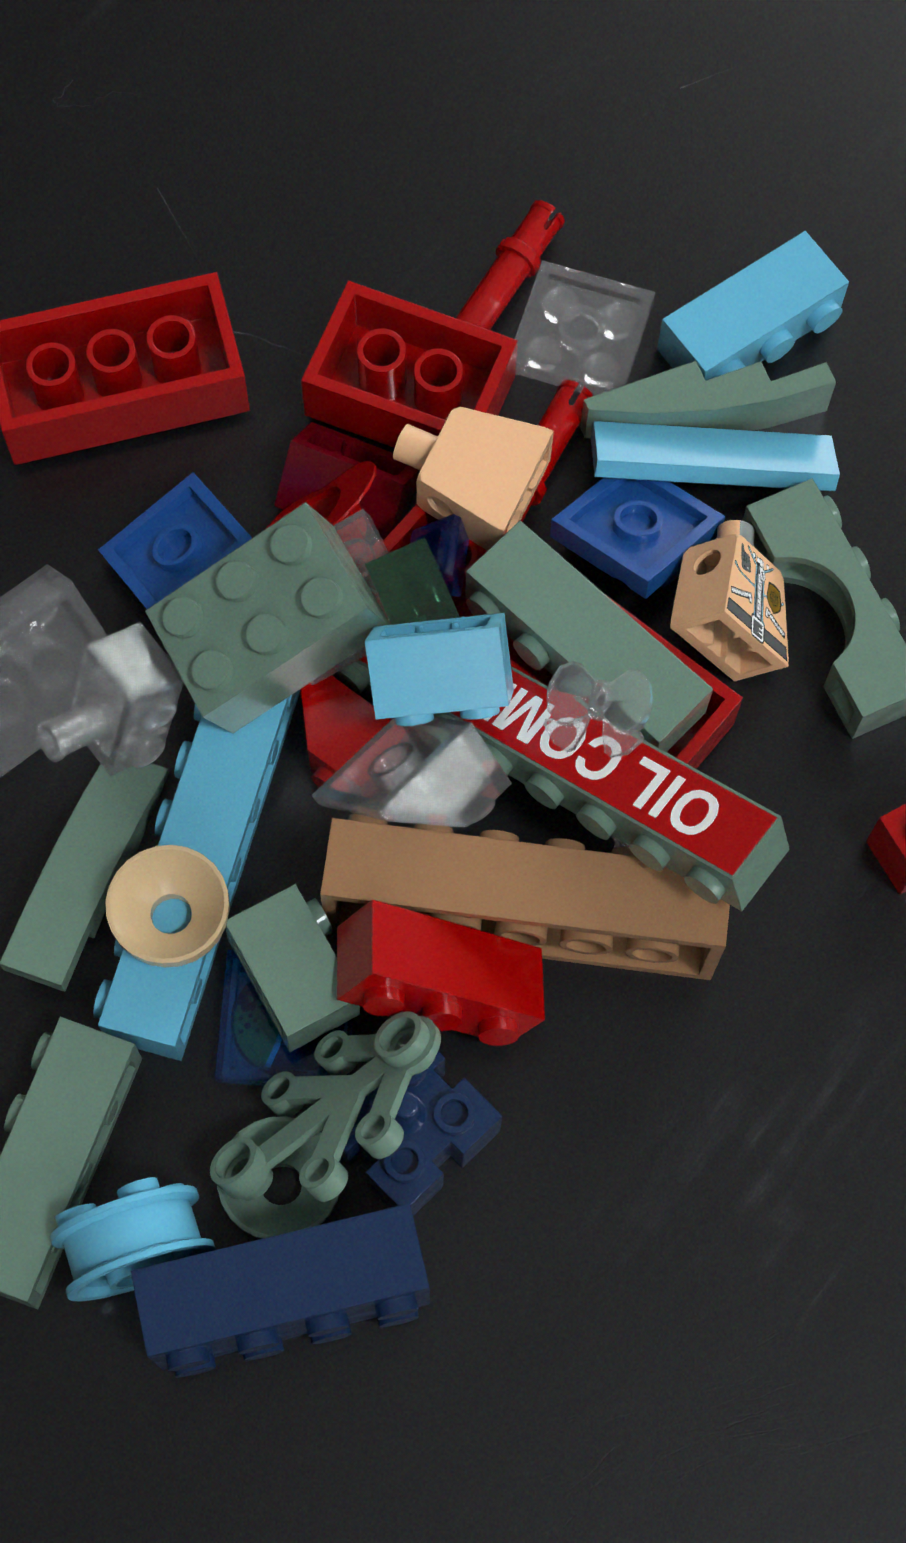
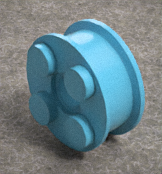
[50,1177,216,1301]

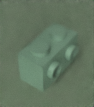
[225,884,360,1052]

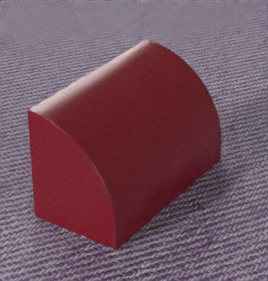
[274,422,420,546]

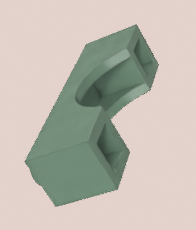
[742,478,906,739]

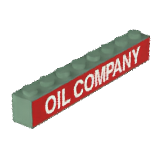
[331,588,790,911]

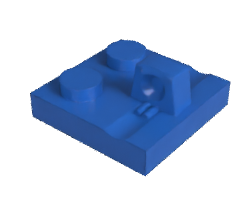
[98,472,252,609]
[550,478,725,599]

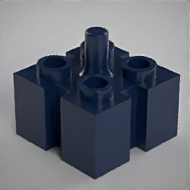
[320,1051,502,1216]

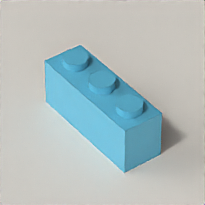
[657,231,849,381]

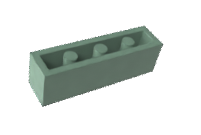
[465,521,713,752]
[0,1017,142,1310]

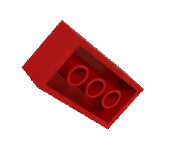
[0,272,250,465]

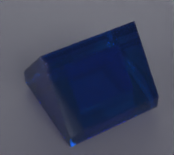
[405,514,469,597]

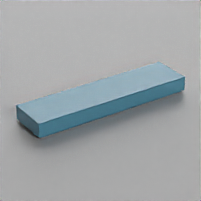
[591,421,840,491]

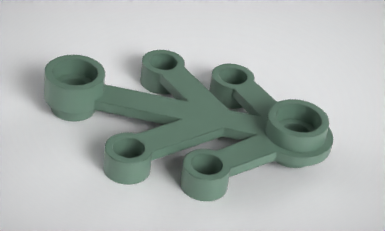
[210,1011,441,1202]

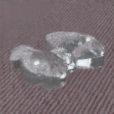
[543,661,653,759]

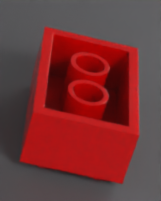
[301,280,518,448]

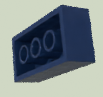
[131,1203,430,1378]

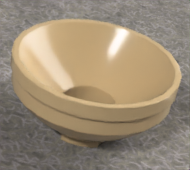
[106,845,230,968]

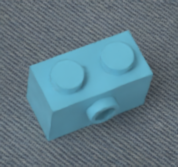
[365,613,514,726]

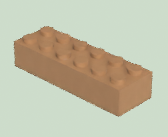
[320,813,730,980]

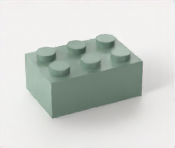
[145,502,391,733]

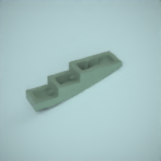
[580,361,836,438]
[0,749,170,992]

